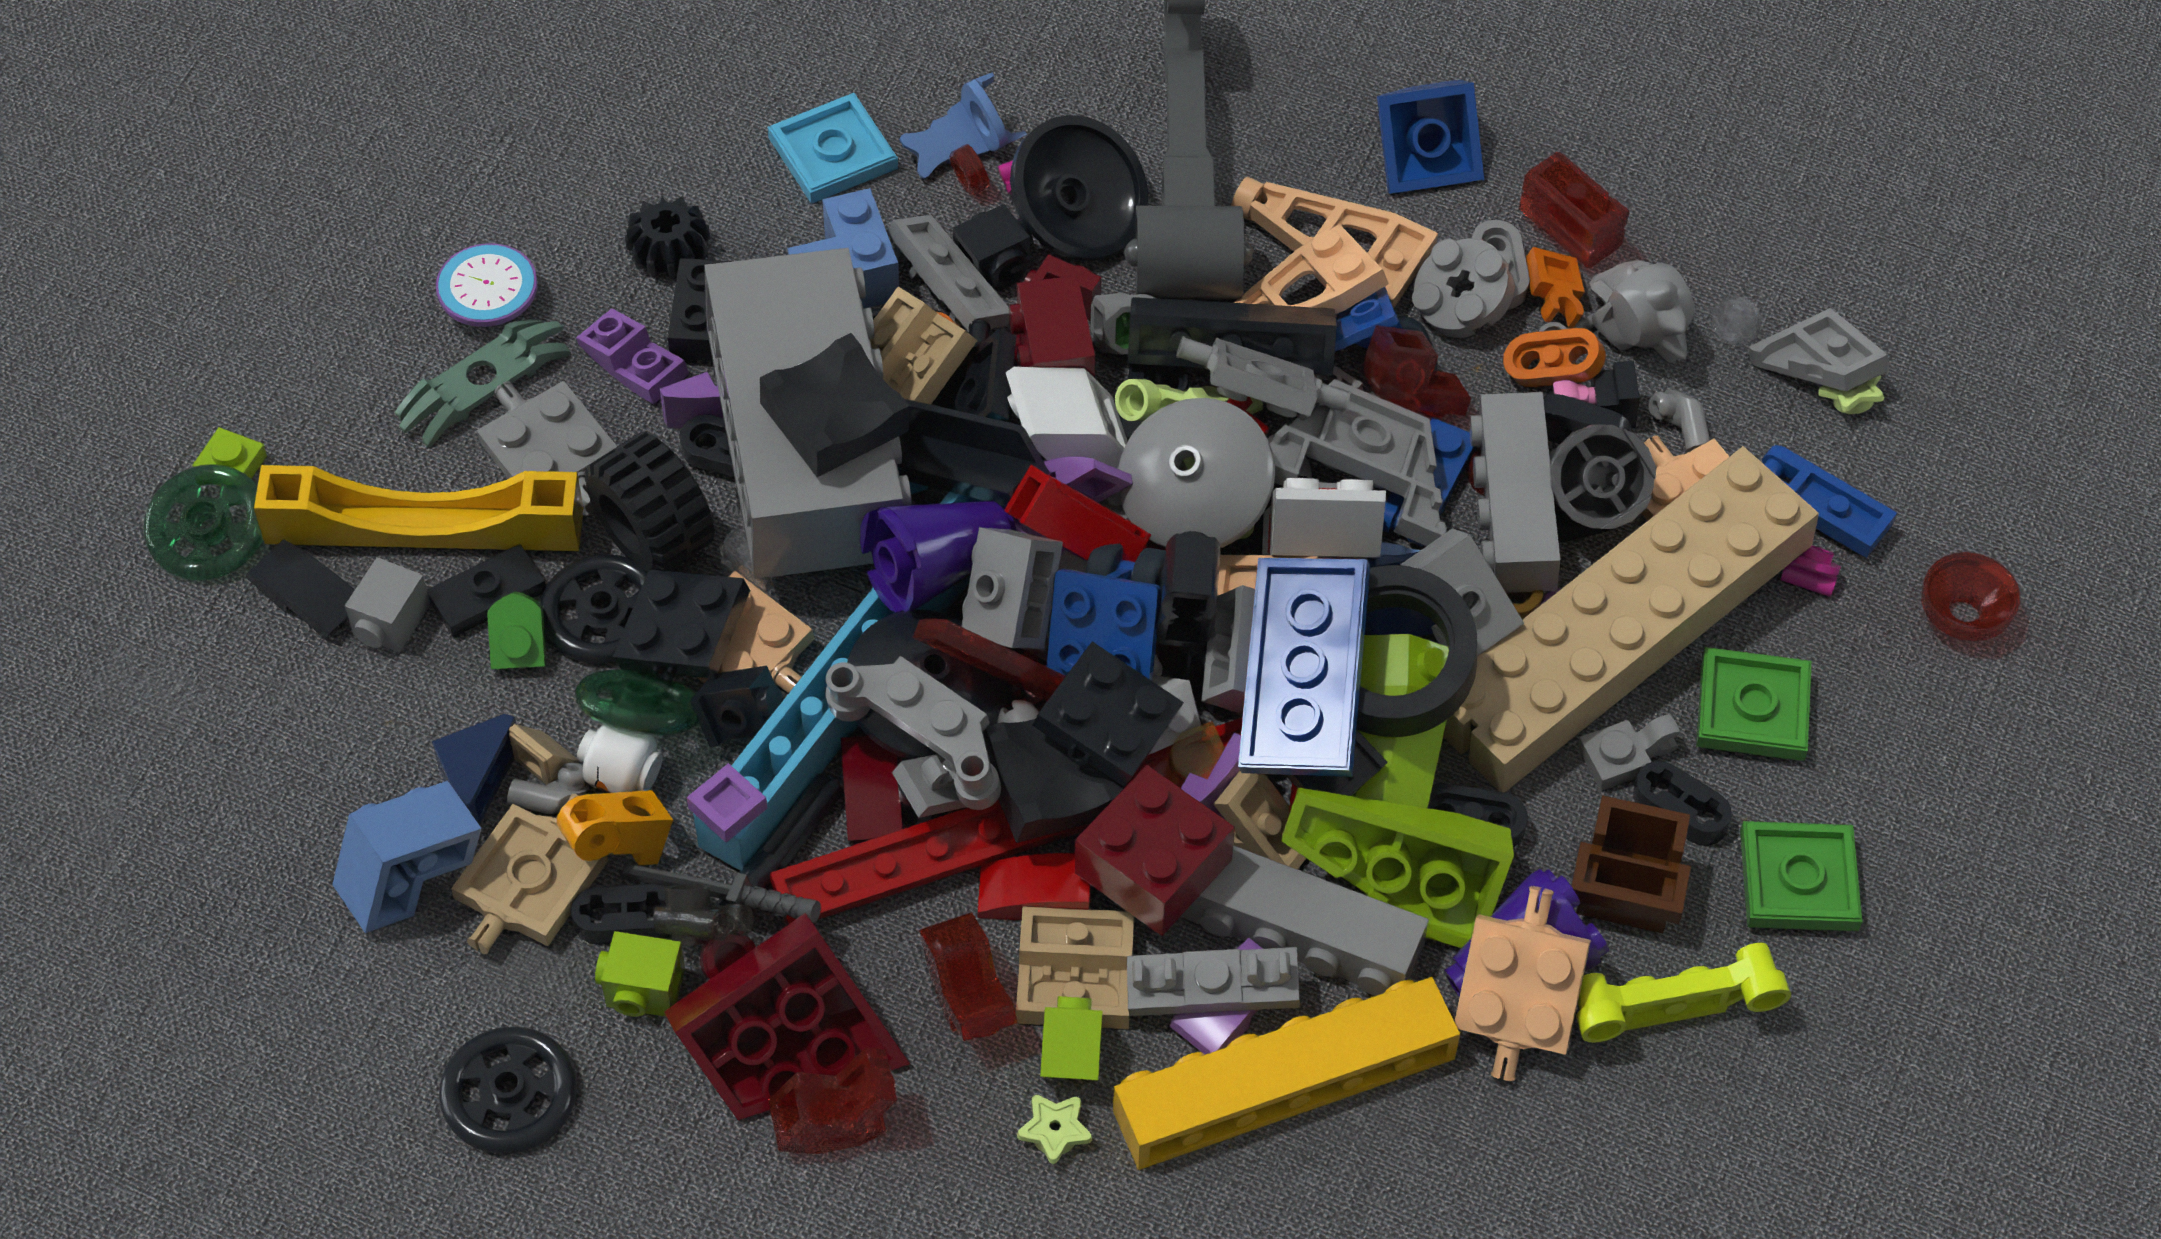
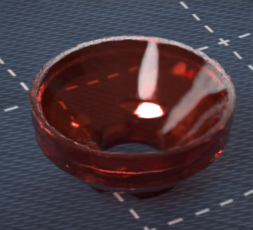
[1921,552,2020,641]

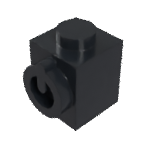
[953,204,1033,288]

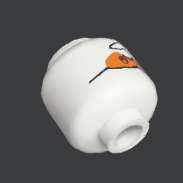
[577,720,663,793]

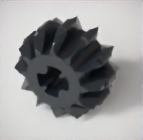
[625,195,710,280]

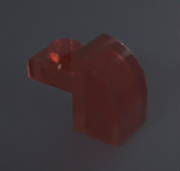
[1364,325,1472,417]
[919,912,1018,1041]
[768,1048,897,1154]

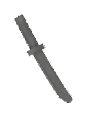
[620,865,821,923]

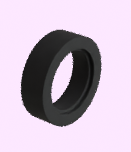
[1356,565,1477,737]

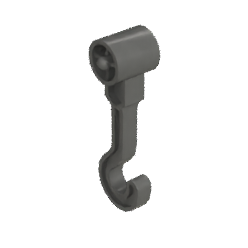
[1124,0,1254,300]

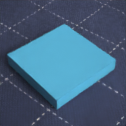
[767,93,898,204]

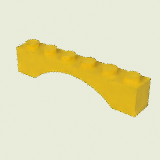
[254,465,584,551]

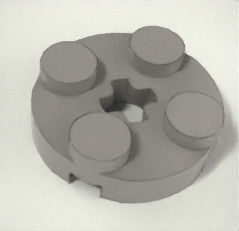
[1412,238,1515,338]

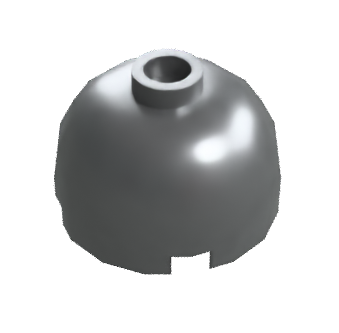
[1549,425,1656,529]

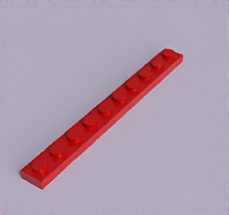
[770,717,1243,925]

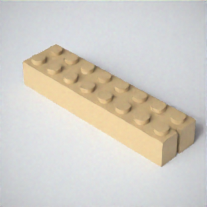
[1443,446,1819,793]

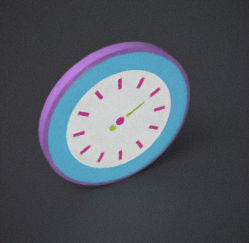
[436,243,537,327]

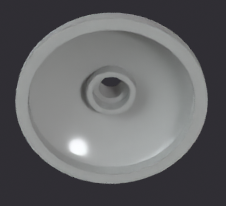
[1118,398,1275,549]

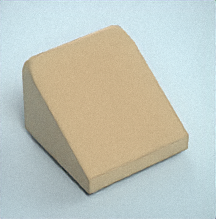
[509,724,579,785]

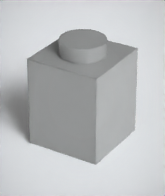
[345,557,431,653]

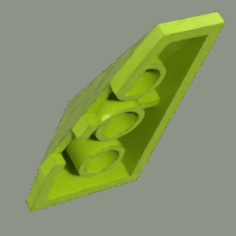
[1353,634,1449,808]
[1281,788,1514,948]

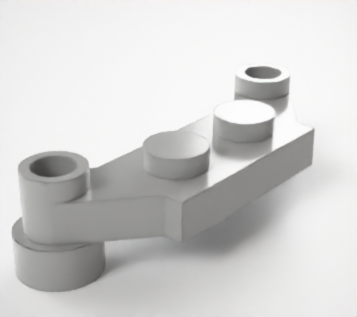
[825,656,1001,810]

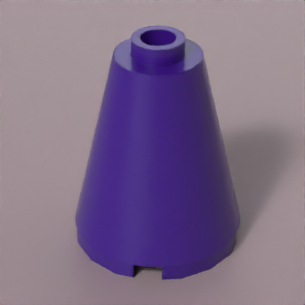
[860,501,1016,613]

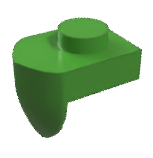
[487,591,547,669]

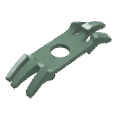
[395,319,571,448]

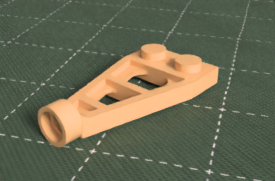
[1231,176,1438,308]
[1200,224,1389,371]

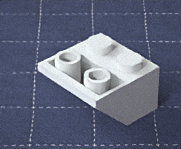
[1005,367,1128,468]
[1270,478,1386,559]

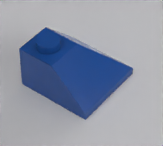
[1377,80,1484,194]

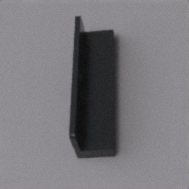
[1128,297,1337,375]
[897,399,1050,506]

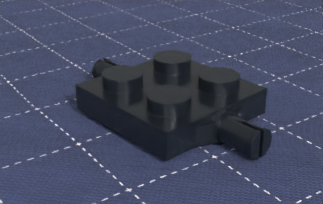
[939,320,1017,422]

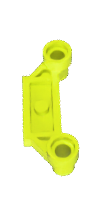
[1576,943,1791,1043]

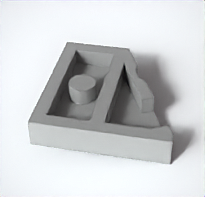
[1748,308,1889,391]

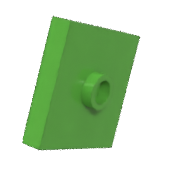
[1696,647,1812,761]
[1740,821,1862,931]

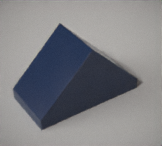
[432,714,516,826]

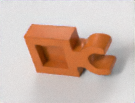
[1526,247,1585,328]

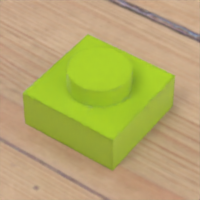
[192,427,267,494]

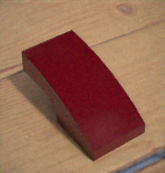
[841,736,902,844]

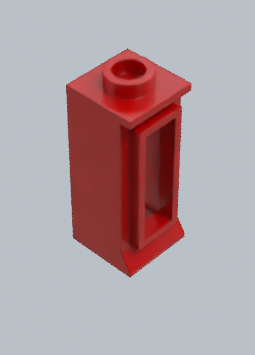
[1004,465,1151,562]

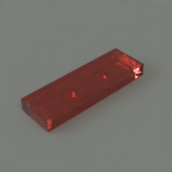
[913,619,1066,701]

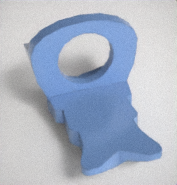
[899,72,1027,179]

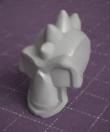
[1589,260,1695,363]

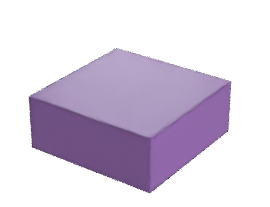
[687,763,768,843]

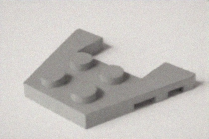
[1270,379,1446,546]

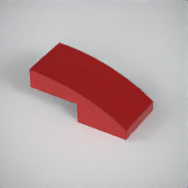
[977,853,1090,920]

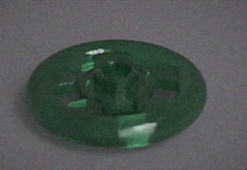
[143,464,263,580]
[575,669,699,736]

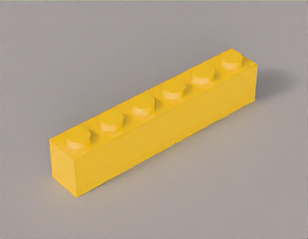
[1113,977,1460,1170]

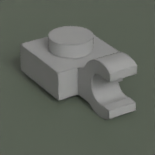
[1578,714,1681,791]

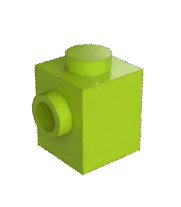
[595,931,685,1017]
[1040,996,1103,1080]

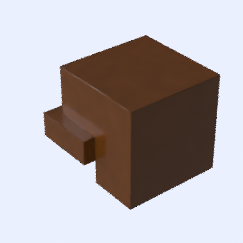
[1571,795,1691,934]

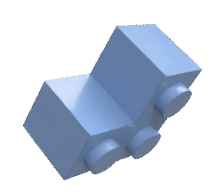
[787,188,899,308]
[332,781,481,933]

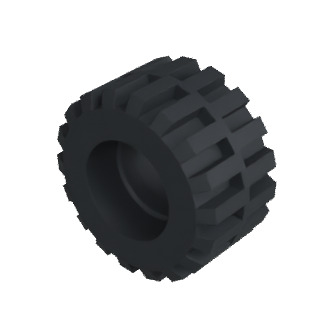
[584,432,715,572]

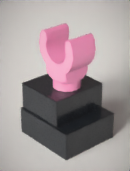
[1553,361,1640,428]

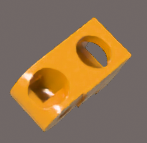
[557,790,673,865]

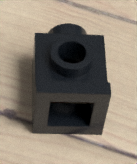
[690,666,783,747]

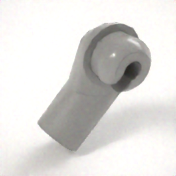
[1648,389,1710,452]
[507,763,590,814]

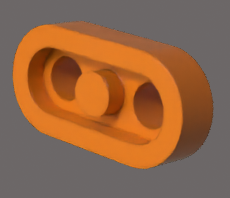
[1503,328,1606,387]

